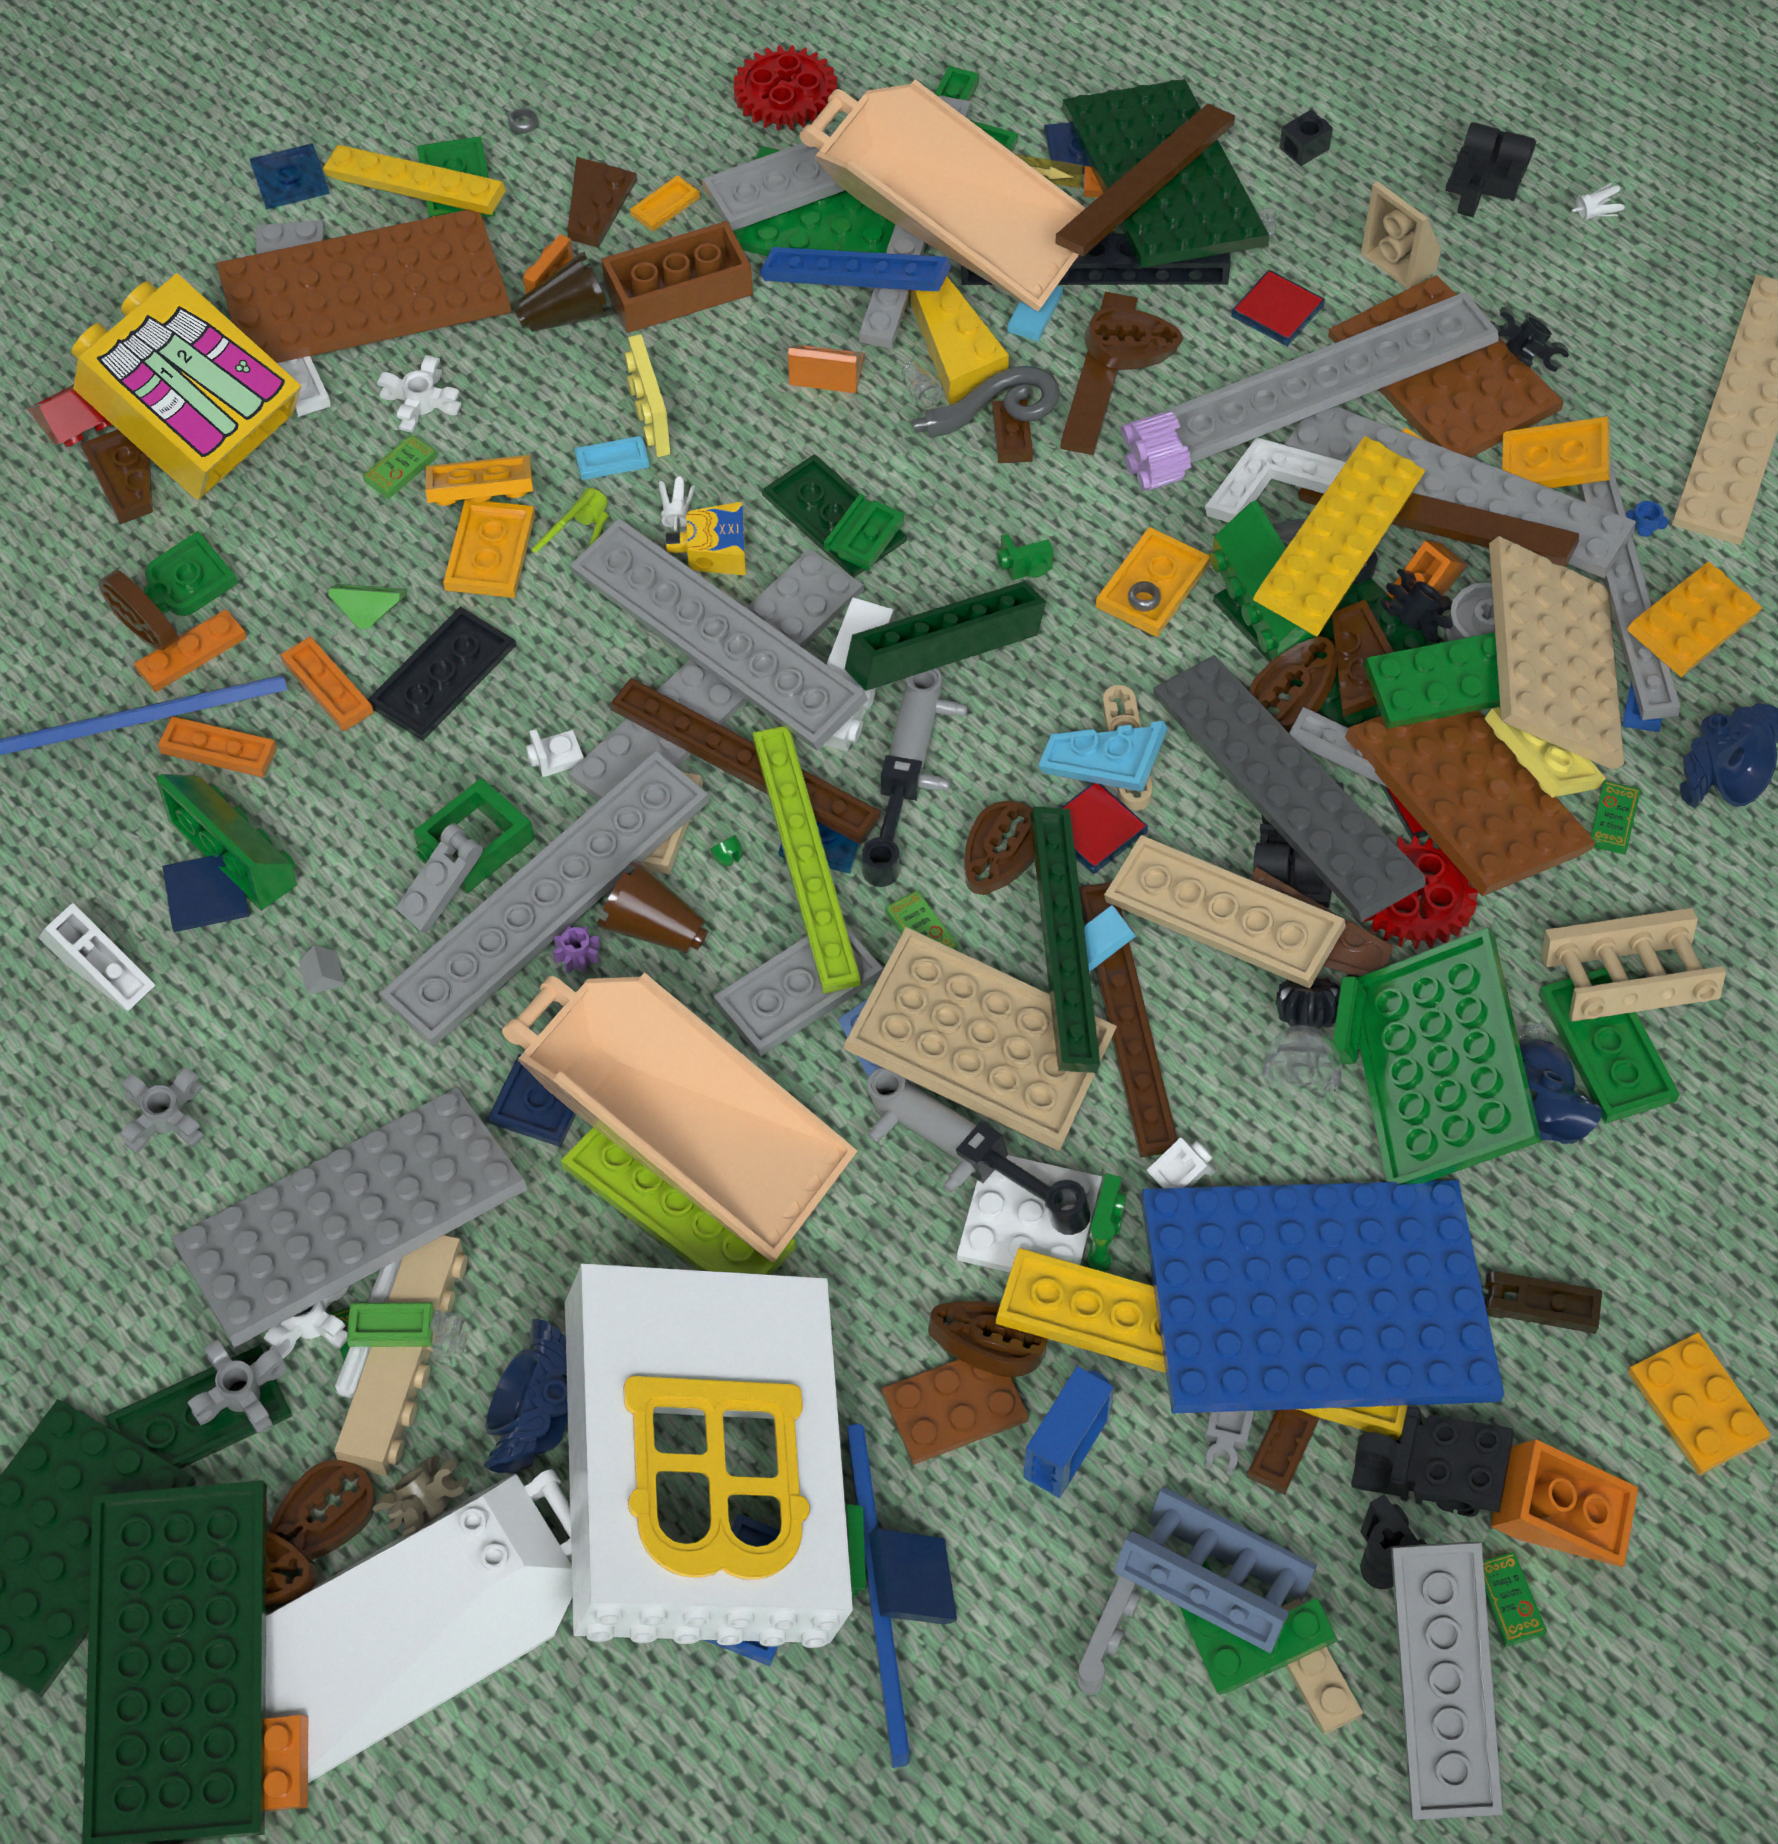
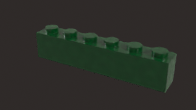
[844,581,1046,691]

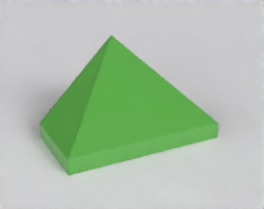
[328,584,407,629]

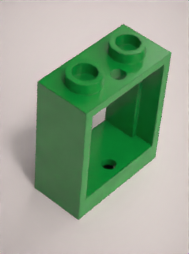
[413,778,534,894]

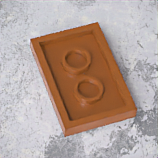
[881,1359,1029,1465]

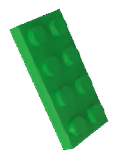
[1363,632,1500,729]
[1538,968,1680,1124]

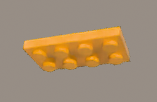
[1627,561,1763,678]

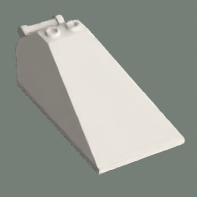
[265,1469,573,1783]

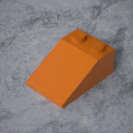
[1490,1439,1639,1567]

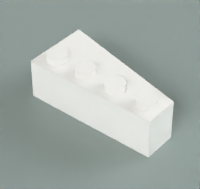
[824,597,896,751]

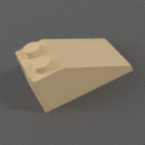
[1361,181,1441,289]

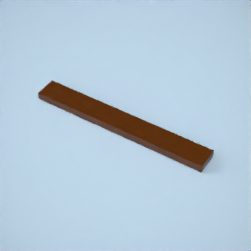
[1055,104,1235,256]
[1298,487,1579,567]
[610,678,881,845]
[1079,882,1177,1158]

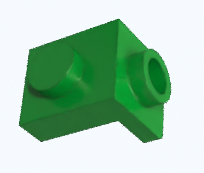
[996,534,1053,580]

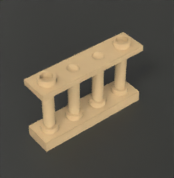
[1541,908,1726,1022]

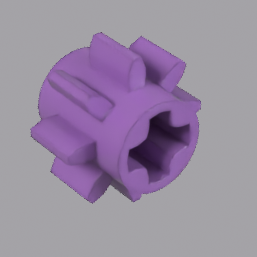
[553,925,600,973]

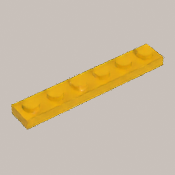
[323,145,506,215]

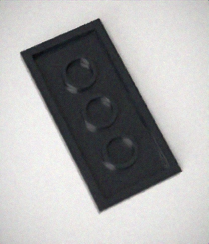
[367,606,516,741]

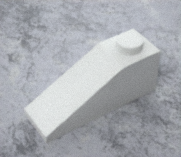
[39,903,155,1012]

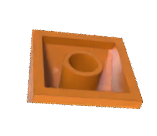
[788,344,865,393]

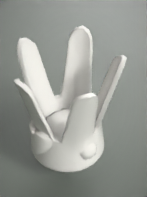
[1572,183,1625,221]
[659,477,695,531]

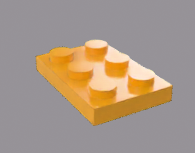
[1502,416,1610,488]
[425,455,533,506]
[443,499,535,598]
[1095,527,1210,638]
[1628,1332,1771,1476]

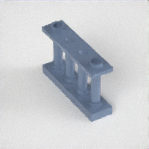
[1114,1487,1317,1654]

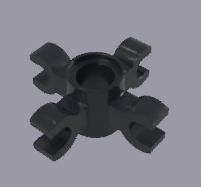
[1490,307,1569,372]
[1380,568,1453,643]

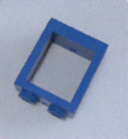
[1023,1366,1114,1498]

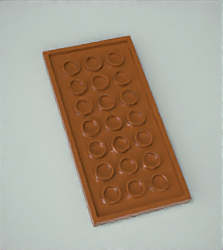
[216,209,511,363]

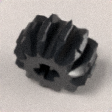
[1276,978,1340,1030]

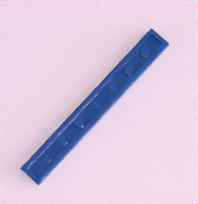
[0,675,288,755]
[847,1424,909,1768]

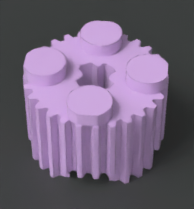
[1121,411,1191,491]

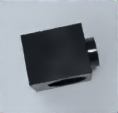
[1279,109,1333,166]

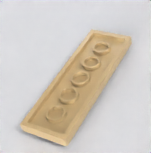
[1104,835,1346,989]

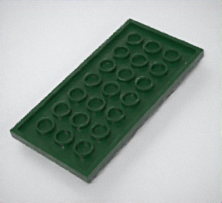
[1062,79,1270,268]
[82,1480,267,1844]

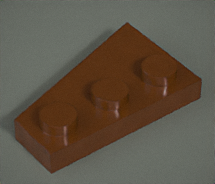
[567,157,637,248]
[81,429,153,525]
[1332,600,1394,717]

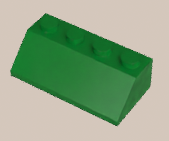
[1210,500,1316,660]
[156,774,297,911]

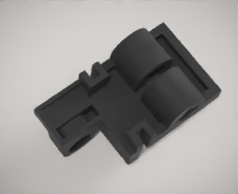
[1445,122,1537,218]
[1253,782,1344,908]
[1351,1407,1514,1517]
[1360,1494,1427,1590]

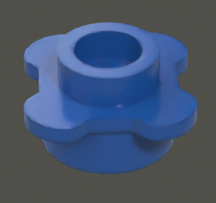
[1626,501,1668,537]

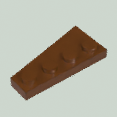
[1251,866,1393,977]

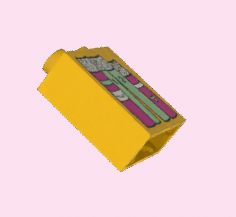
[71,273,302,500]

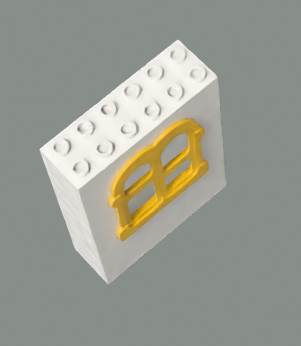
[565,1264,853,1648]

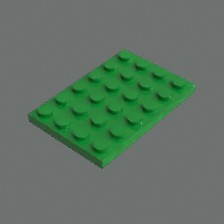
[723,146,896,257]
[1357,927,1542,1185]

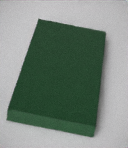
[762,454,907,578]
[105,1345,293,1469]

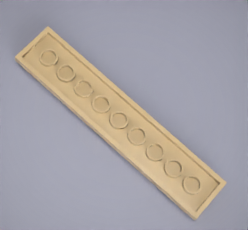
[1672,274,1778,545]

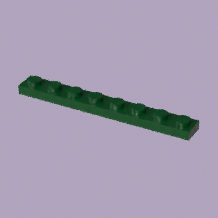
[1030,806,1100,1073]

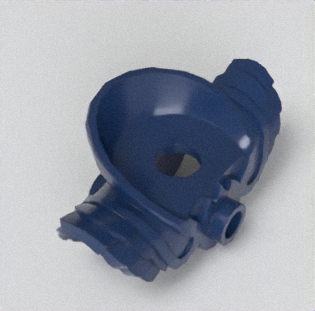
[1680,703,1778,809]
[1519,1039,1603,1144]
[484,1319,568,1474]

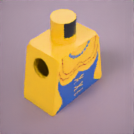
[666,502,746,575]

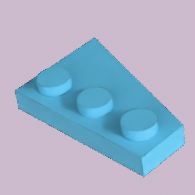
[1038,721,1168,792]

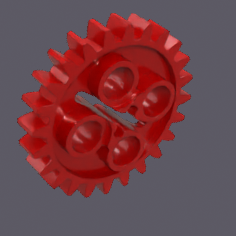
[733,45,837,130]
[1362,836,1478,950]

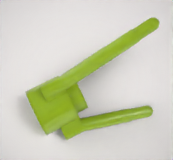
[532,488,609,553]

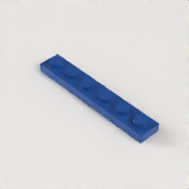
[760,247,951,292]

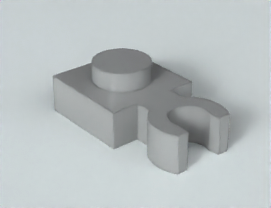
[1204,1411,1254,1475]

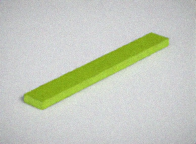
[752,726,861,994]

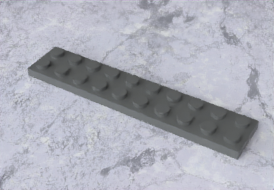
[1153,655,1426,922]

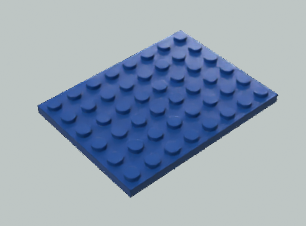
[1141,1180,1504,1414]

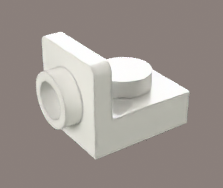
[525,729,584,777]
[1147,1137,1216,1188]

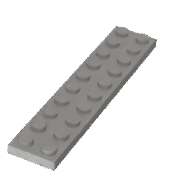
[1155,292,1498,464]
[1285,406,1636,578]
[569,518,868,751]
[568,548,864,801]
[379,751,710,1047]

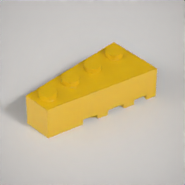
[910,276,1009,405]

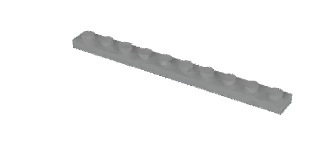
[859,96,970,349]
[1577,461,1681,720]

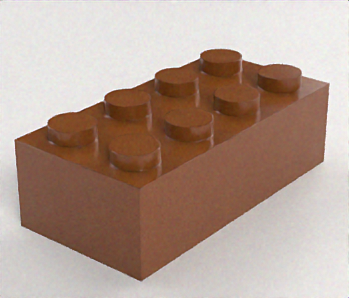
[601,221,753,333]

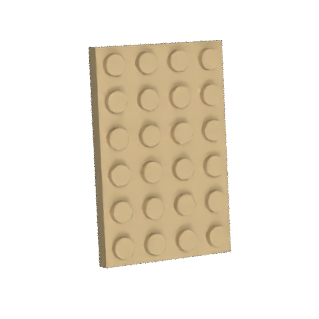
[1489,536,1624,769]
[843,927,1117,1151]

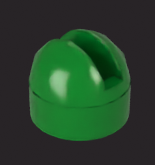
[710,835,743,866]

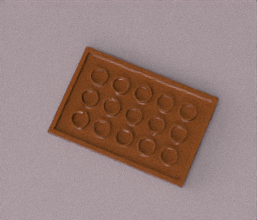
[1328,275,1564,458]
[1345,710,1596,896]

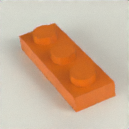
[134,609,247,692]
[280,636,373,732]
[158,716,277,778]

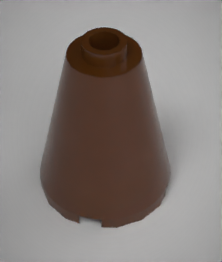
[598,859,709,954]

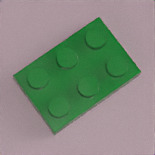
[417,136,496,218]

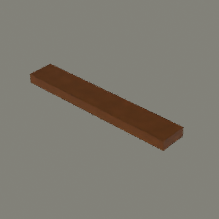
[1060,291,1138,455]

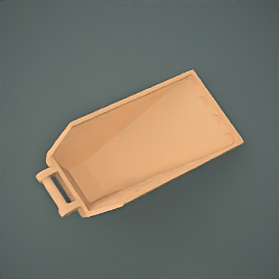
[799,79,1085,312]
[502,972,858,1263]

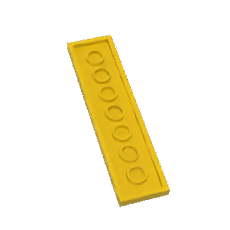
[1253,436,1426,637]

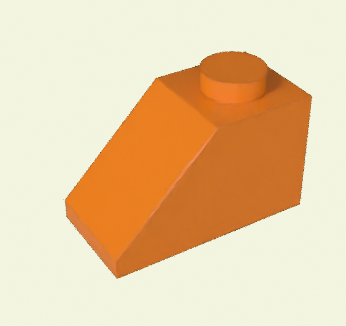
[1387,540,1467,600]

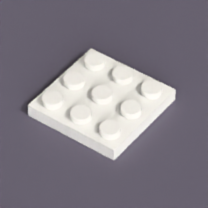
[957,1155,1102,1272]

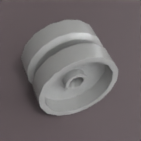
[1444,582,1495,642]

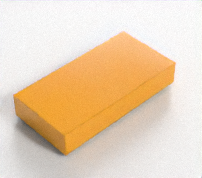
[630,175,701,232]

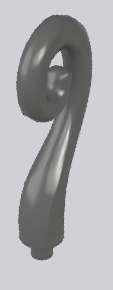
[913,366,1060,437]

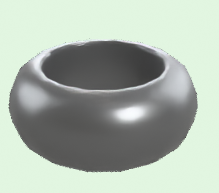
[508,108,538,134]
[1127,581,1161,612]

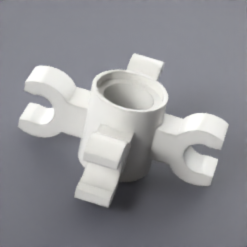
[377,355,462,433]
[264,1286,349,1358]

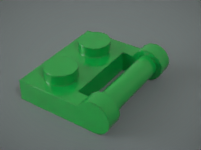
[1087,1173,1127,1272]

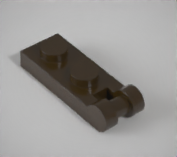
[1484,1271,1602,1334]

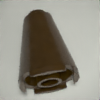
[515,252,612,332]

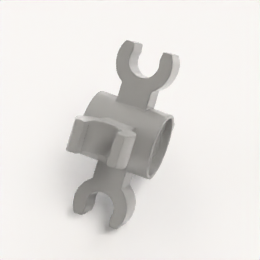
[120,1067,204,1154]
[187,1339,288,1434]

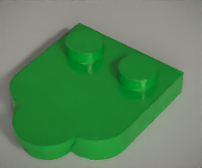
[143,531,239,616]

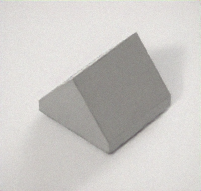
[299,945,345,995]

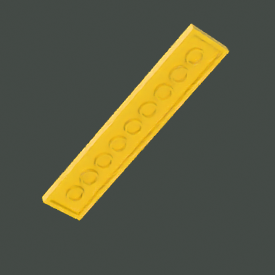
[995,1248,1408,1440]

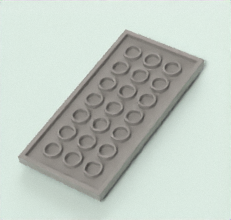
[171,1088,528,1348]

